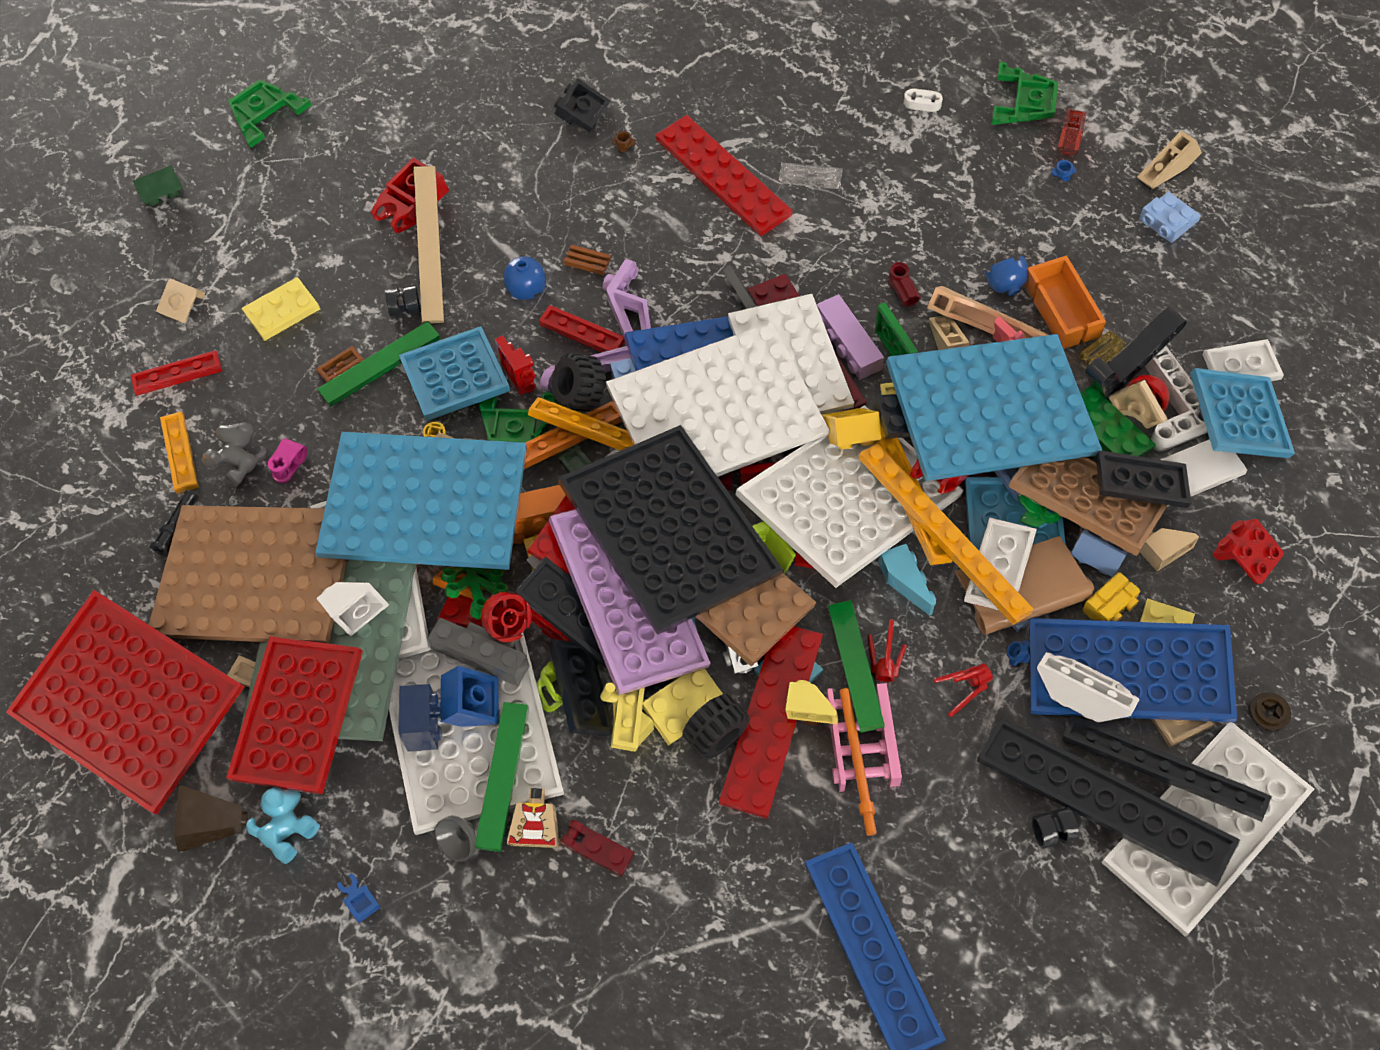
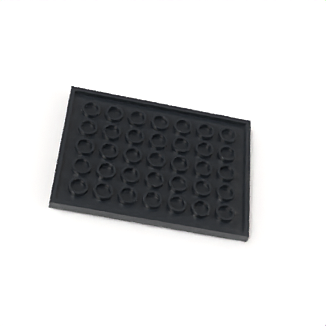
[558,425,783,635]

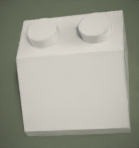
[317,582,389,636]

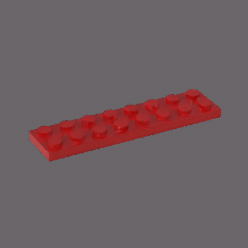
[656,115,792,237]
[719,626,823,819]

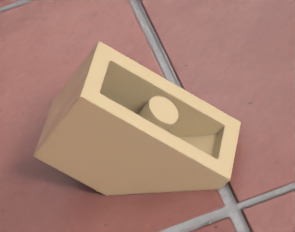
[1140,528,1199,571]

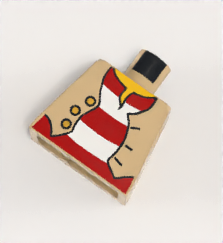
[507,788,559,848]

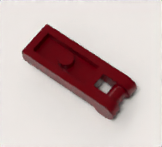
[559,819,634,877]

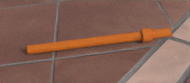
[840,688,877,836]

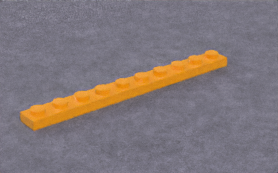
[858,443,1033,625]

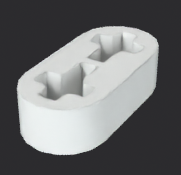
[904,89,943,112]

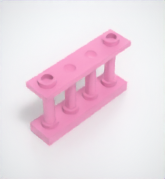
[826,683,902,792]

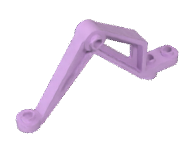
[540,259,651,392]

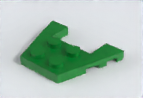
[991,61,1058,125]
[228,80,312,148]
[478,392,557,443]

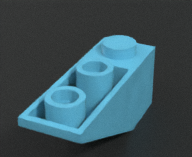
[878,544,936,615]

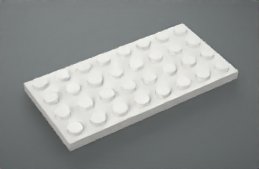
[1101,722,1314,937]

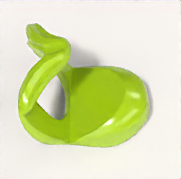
[536,661,563,712]

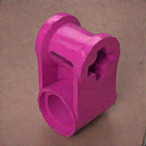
[268,438,308,484]

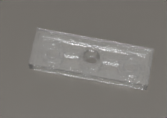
[779,162,843,189]

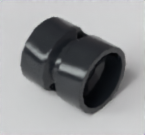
[385,285,421,317]
[1032,807,1079,849]

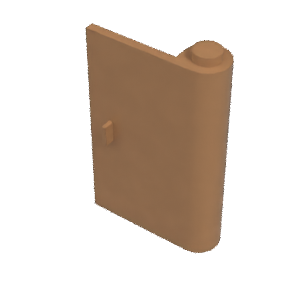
[955,536,1094,635]

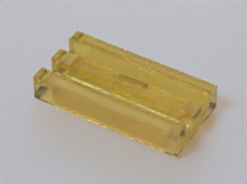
[1079,330,1127,365]

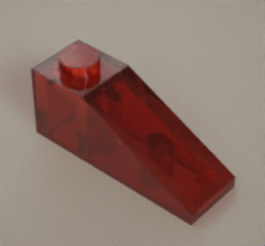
[1057,108,1087,156]

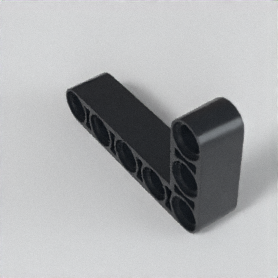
[1085,306,1187,400]

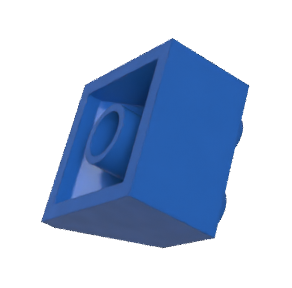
[440,666,499,727]

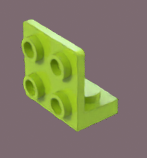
[753,521,796,575]

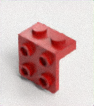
[1213,519,1283,584]

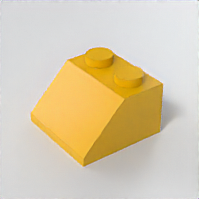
[821,408,882,449]

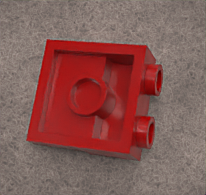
[495,335,536,395]

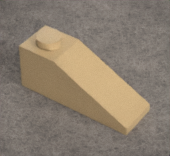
[1137,130,1202,189]
[929,315,969,350]

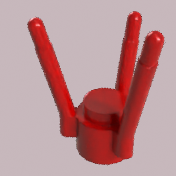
[868,619,907,682]
[933,663,993,717]

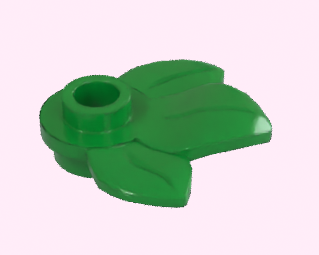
[1017,494,1061,527]

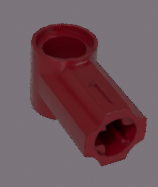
[887,262,921,307]

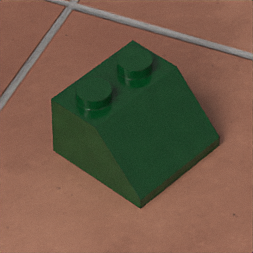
[133,165,183,206]

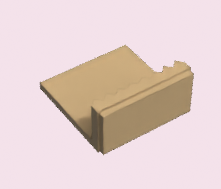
[156,278,205,323]

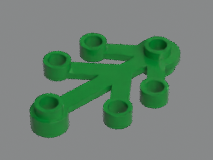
[441,566,508,619]

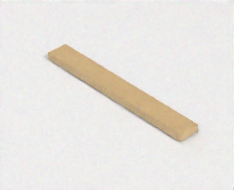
[414,166,444,324]

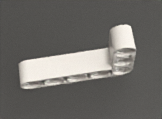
[1145,346,1207,452]

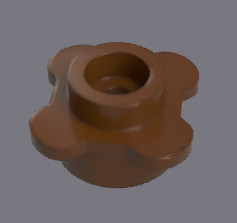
[612,131,636,152]

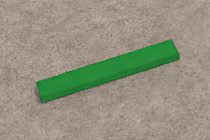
[317,321,440,407]
[828,600,885,733]
[475,702,529,852]

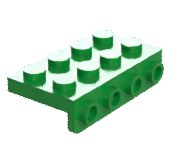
[1080,386,1156,459]

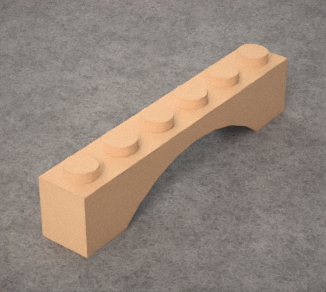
[927,286,1049,338]

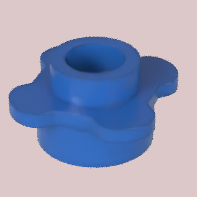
[1051,160,1076,181]
[1007,640,1030,666]

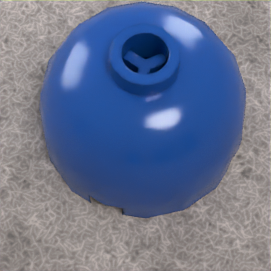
[504,256,546,300]
[984,256,1028,296]

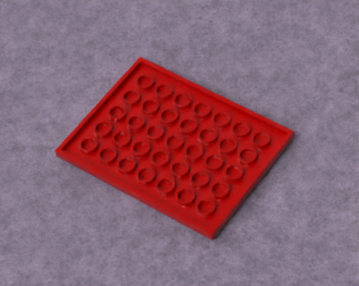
[6,590,245,815]

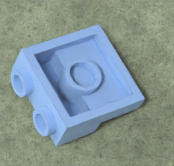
[1139,191,1201,243]

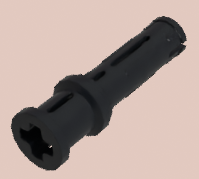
[150,490,199,556]

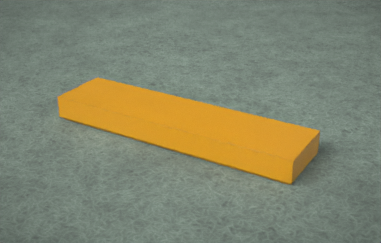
[160,411,199,494]

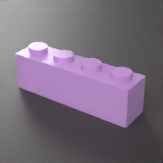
[816,294,884,380]

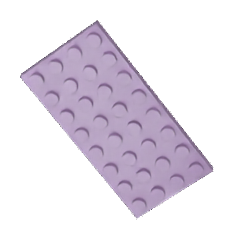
[549,510,711,695]

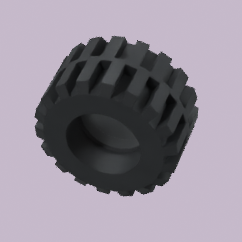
[551,353,606,412]
[682,694,750,760]

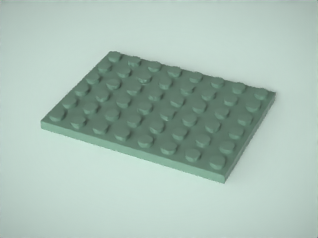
[240,559,417,741]

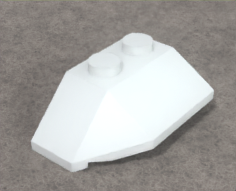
[1037,652,1139,722]

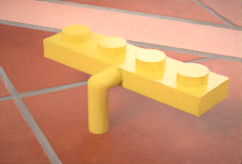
[600,683,645,752]

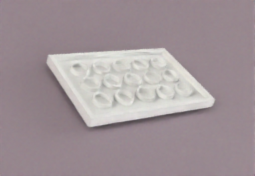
[728,294,854,414]

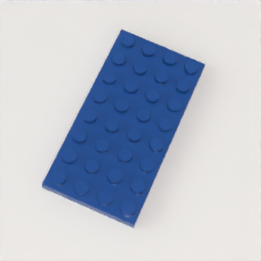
[1029,618,1237,722]

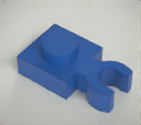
[337,873,381,923]

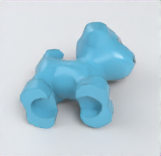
[245,787,320,864]

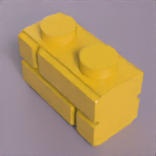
[1083,573,1140,621]

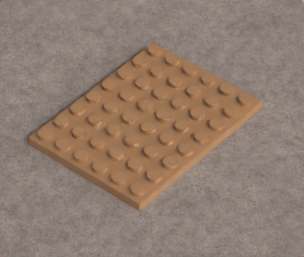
[149,505,348,644]

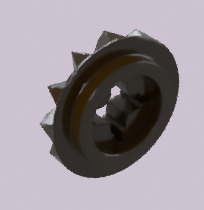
[1249,692,1291,731]

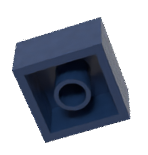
[398,684,442,752]

